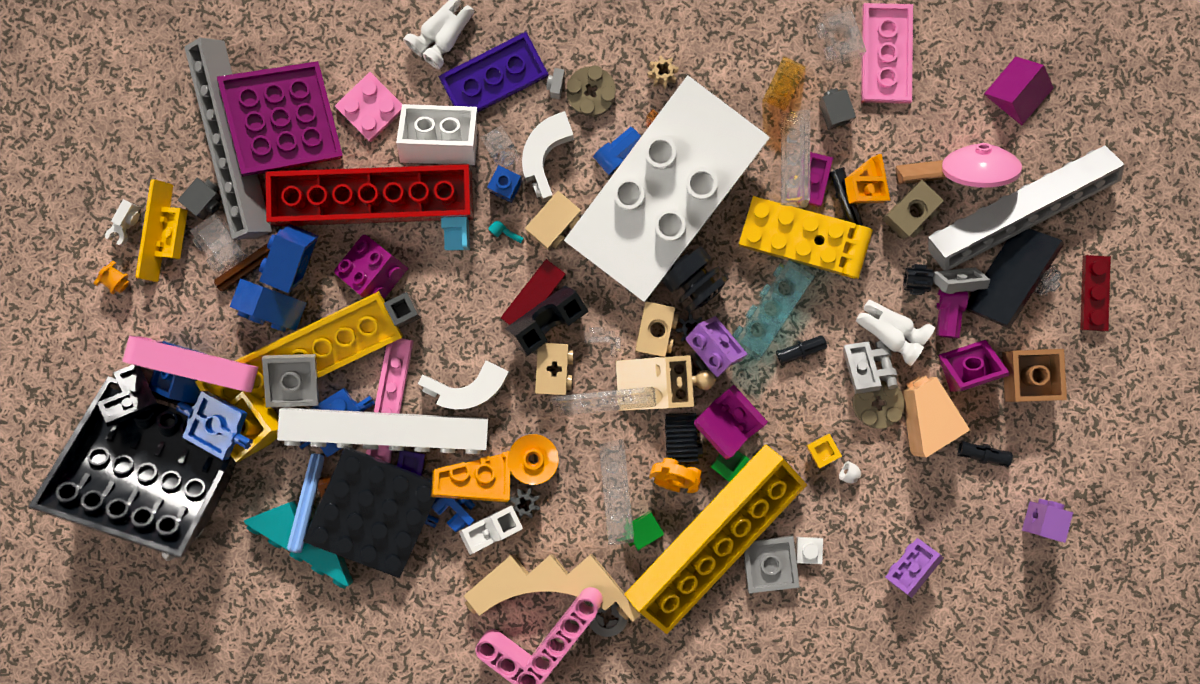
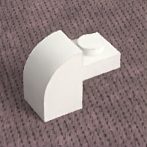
[459,506,523,555]

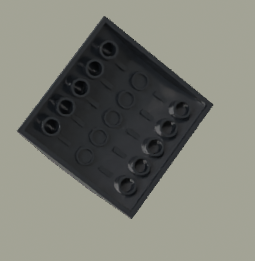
[28,376,237,559]

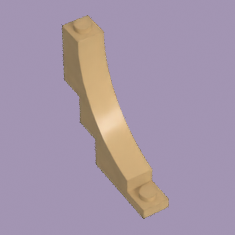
[464,554,641,622]

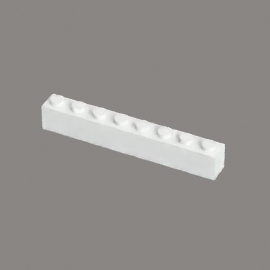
[277,408,488,454]

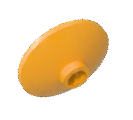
[508,434,559,485]

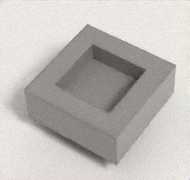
[546,68,565,100]

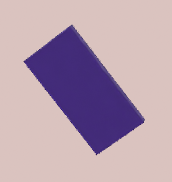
[438,32,549,113]

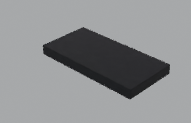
[966,228,1064,329]

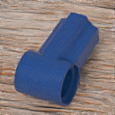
[593,127,641,176]

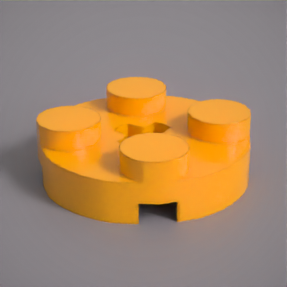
[649,458,701,493]

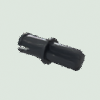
[776,335,827,366]

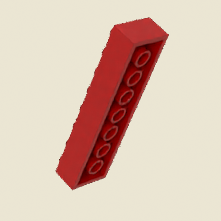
[265,164,474,227]

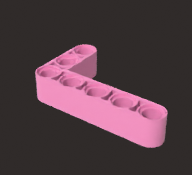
[123,336,258,392]
[476,587,603,684]

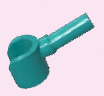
[488,221,523,243]

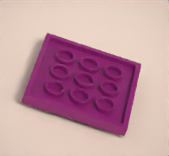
[217,61,343,177]

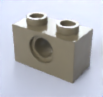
[882,180,944,240]

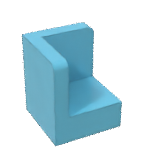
[441,217,470,251]

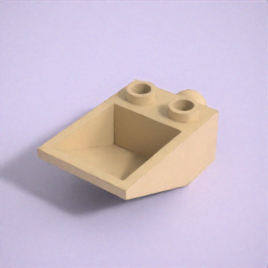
[616,355,715,411]

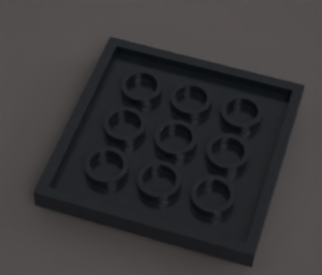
[303,446,436,578]

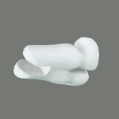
[403,0,475,70]
[856,300,935,366]

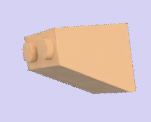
[902,376,970,458]

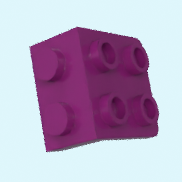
[334,235,409,300]
[694,384,768,459]

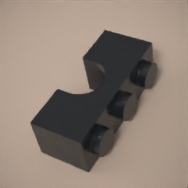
[505,285,589,356]

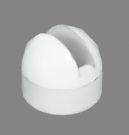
[839,461,861,484]

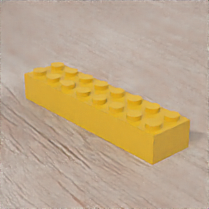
[624,444,807,634]

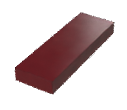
[500,259,566,325]

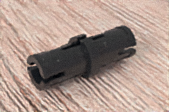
[957,440,1013,468]

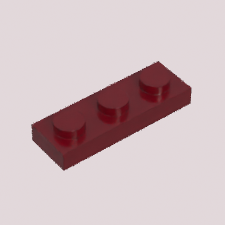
[1080,255,1111,332]

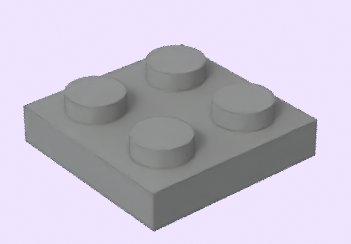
[262,354,319,407]
[743,536,800,593]

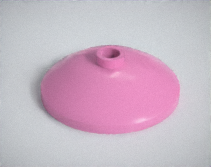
[942,143,1022,188]

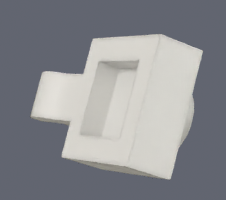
[105,199,141,246]

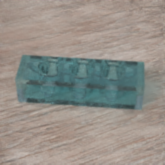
[732,260,815,361]

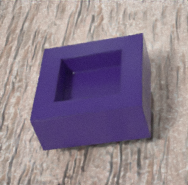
[397,450,426,476]

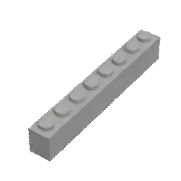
[184,37,272,240]
[928,146,1125,271]

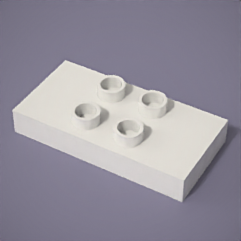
[564,75,770,302]

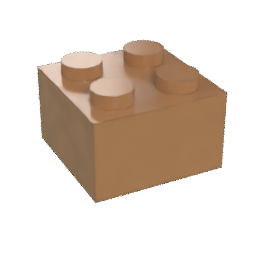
[1002,349,1067,402]

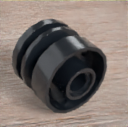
[661,246,729,313]

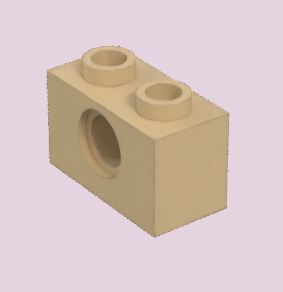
[635,301,679,357]

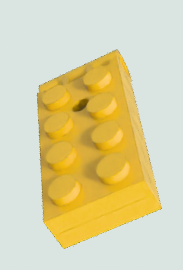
[739,196,873,279]

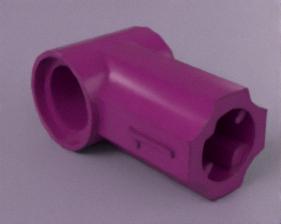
[936,289,968,338]

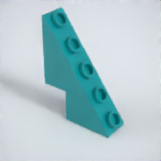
[244,501,353,589]

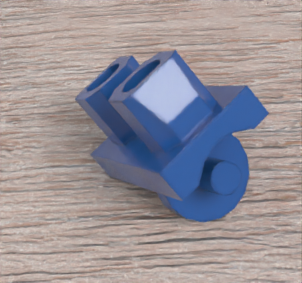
[432,497,475,532]

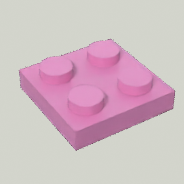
[335,72,402,143]

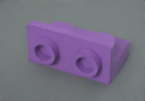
[686,316,748,377]
[885,538,944,598]

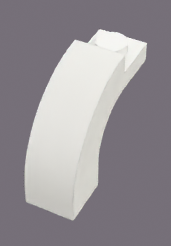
[522,111,574,202]
[418,361,510,409]

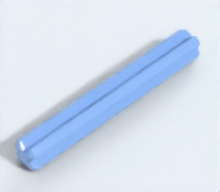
[287,453,325,553]

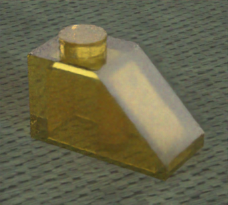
[762,56,806,111]

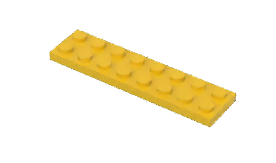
[195,291,403,403]

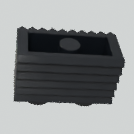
[665,413,703,465]

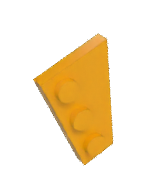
[431,451,510,502]

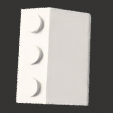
[396,104,477,165]

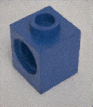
[487,165,523,203]

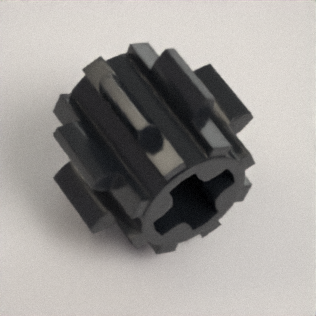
[903,264,934,295]

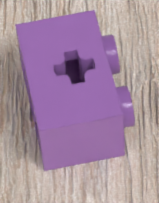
[1022,498,1073,543]

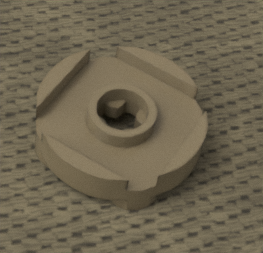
[567,65,616,117]
[852,380,904,429]

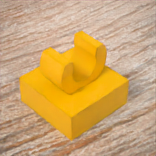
[806,434,842,468]

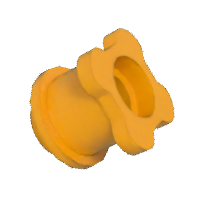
[93,261,130,294]

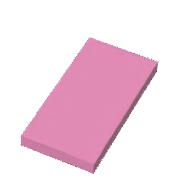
[861,3,913,104]

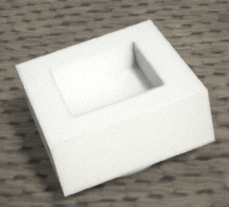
[796,537,823,564]

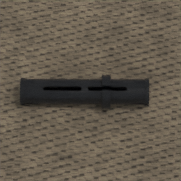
[829,167,864,226]

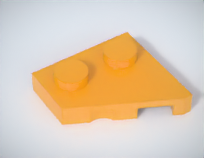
[844,154,890,204]

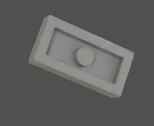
[933,267,990,294]

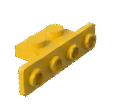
[135,179,188,282]

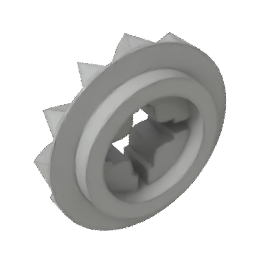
[589,602,628,637]

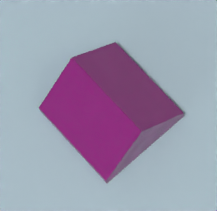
[984,56,1054,126]
[938,339,1009,392]

